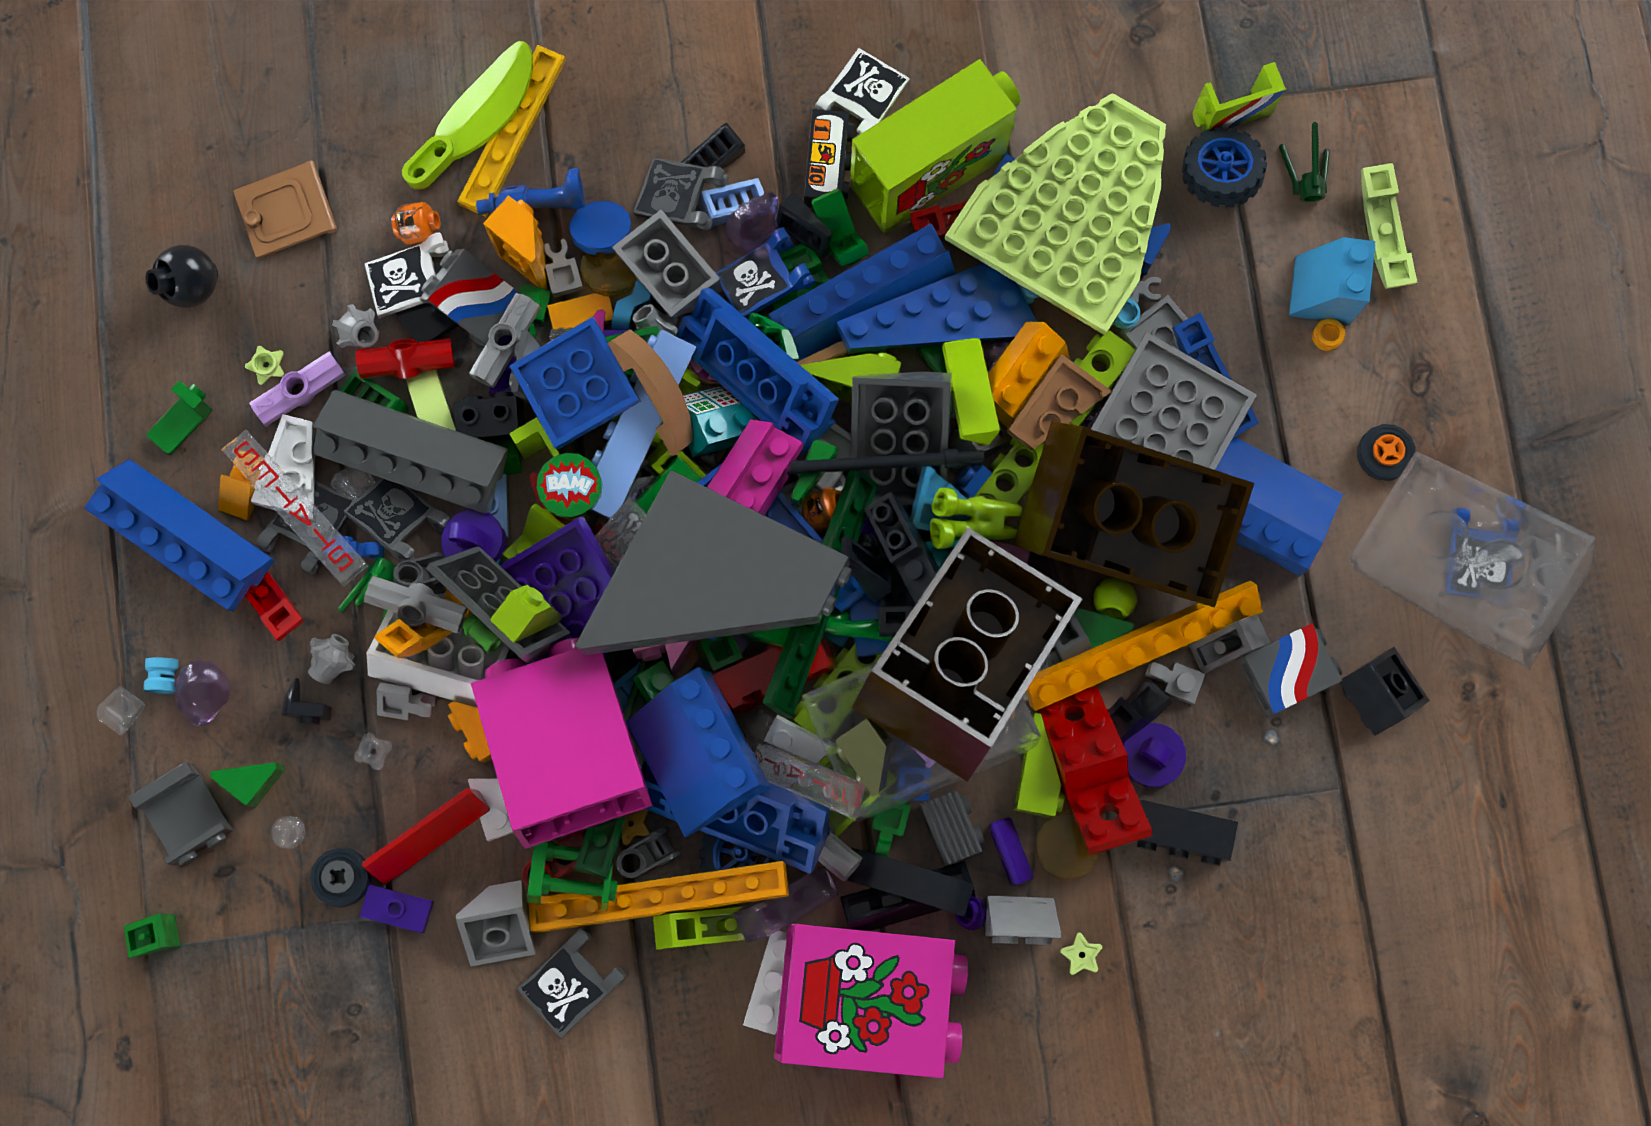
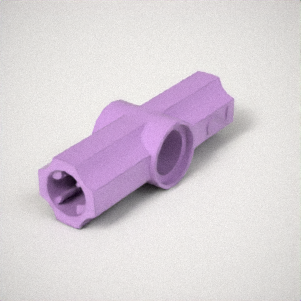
[249,351,346,427]

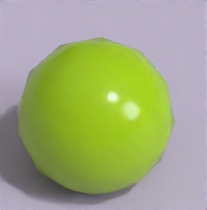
[1093,577,1138,620]

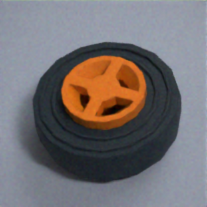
[1357,424,1416,481]

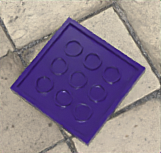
[500,516,615,664]

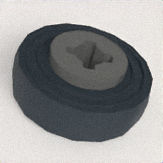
[310,848,371,907]

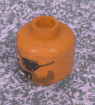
[391,202,441,245]
[802,487,841,534]

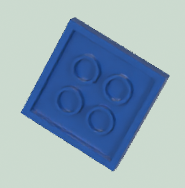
[509,317,641,450]

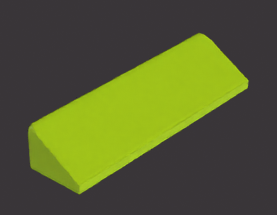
[942,338,1000,446]

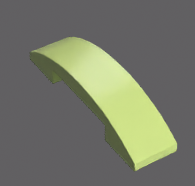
[1361,163,1418,289]
[406,369,456,431]

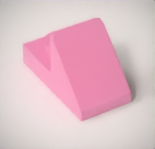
[633,640,697,675]

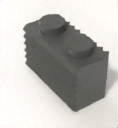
[919,790,985,867]

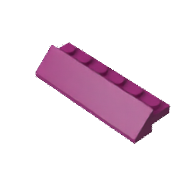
[707,420,804,516]

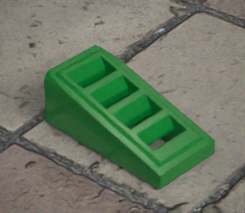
[339,369,409,413]
[791,439,838,507]

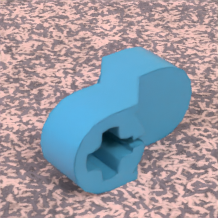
[611,279,654,330]

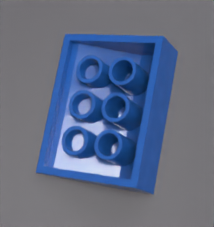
[1215,437,1343,577]
[626,667,771,837]

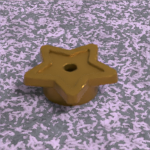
[622,809,650,846]

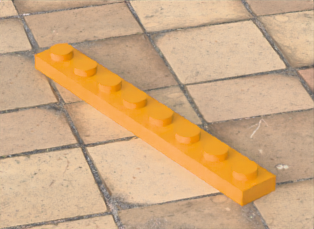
[1026,580,1263,711]
[528,861,789,933]

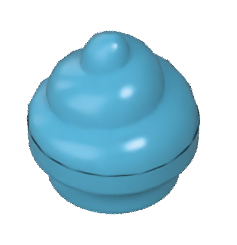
[1113,298,1140,329]

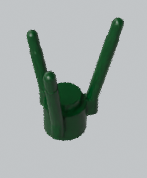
[1279,122,1330,202]

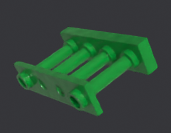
[527,828,617,911]

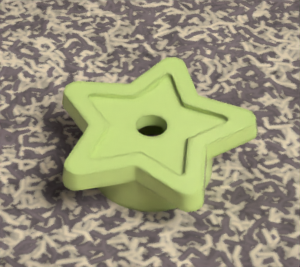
[245,346,284,385]
[1060,932,1102,975]

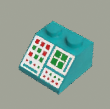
[683,385,757,458]

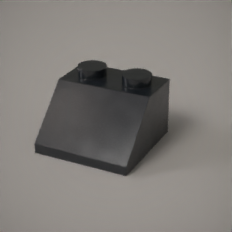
[1340,647,1430,736]

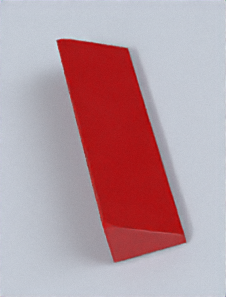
[361,788,490,884]

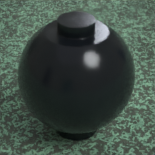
[145,245,218,308]

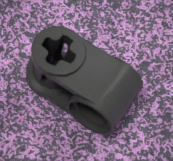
[393,552,446,594]
[616,827,681,880]

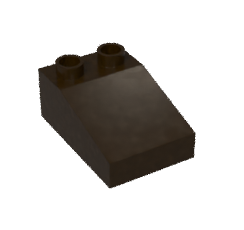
[1013,421,1254,608]
[852,527,1082,782]

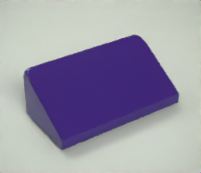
[988,817,1033,886]

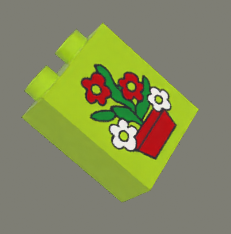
[850,59,1021,235]

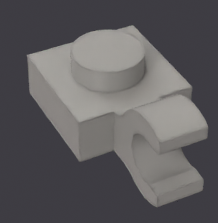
[1144,662,1205,705]
[376,682,436,720]

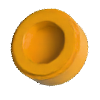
[1312,318,1345,351]

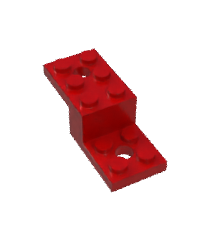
[1036,685,1152,855]

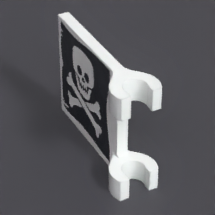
[815,48,910,137]
[365,232,449,318]

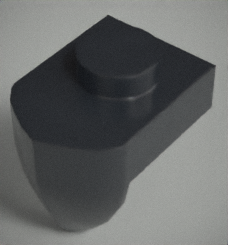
[282,678,332,725]

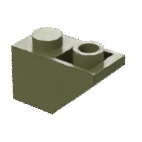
[835,718,893,797]

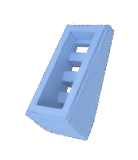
[698,178,769,227]

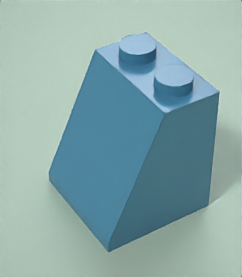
[1289,237,1376,325]

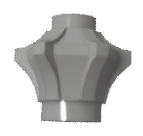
[332,304,380,350]
[633,304,679,335]
[308,634,355,684]

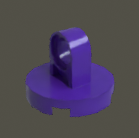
[442,509,506,562]
[1123,723,1186,787]

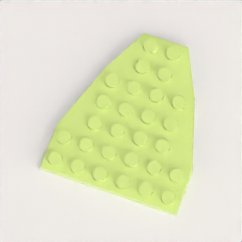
[945,93,1166,335]

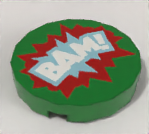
[536,453,603,519]

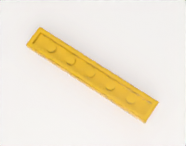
[457,45,566,217]

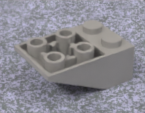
[984,896,1061,945]

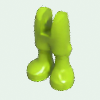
[930,487,1023,549]

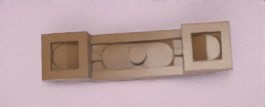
[608,330,693,456]

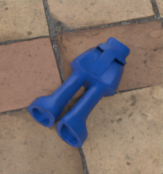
[476,168,585,215]

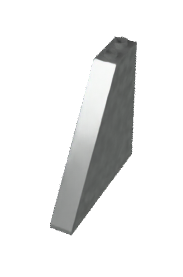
[575,470,852,655]

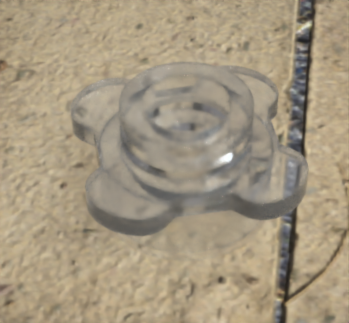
[354,733,393,770]

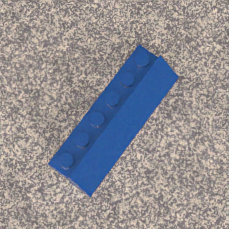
[768,223,955,362]
[676,288,839,455]
[84,459,275,612]
[643,762,832,874]

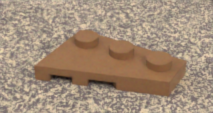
[1006,354,1112,450]

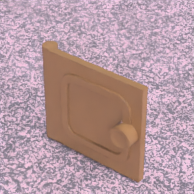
[233,161,338,259]

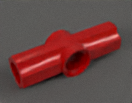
[355,338,455,379]

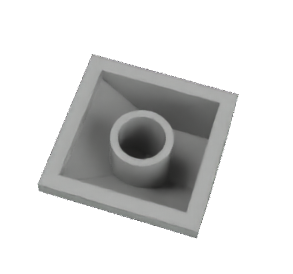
[456,880,536,966]

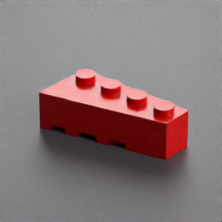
[712,635,838,717]

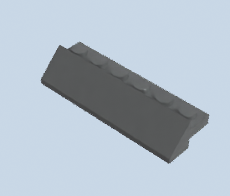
[312,390,509,514]

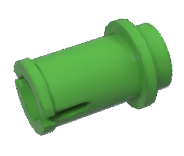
[462,614,503,654]

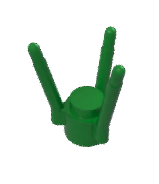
[338,557,397,623]

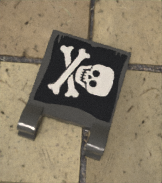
[517,927,628,1038]

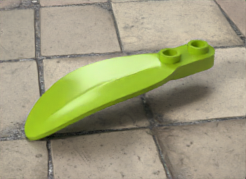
[402,41,533,190]

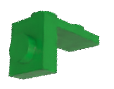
[811,189,869,267]
[147,380,213,455]

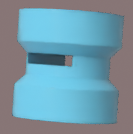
[143,657,179,694]

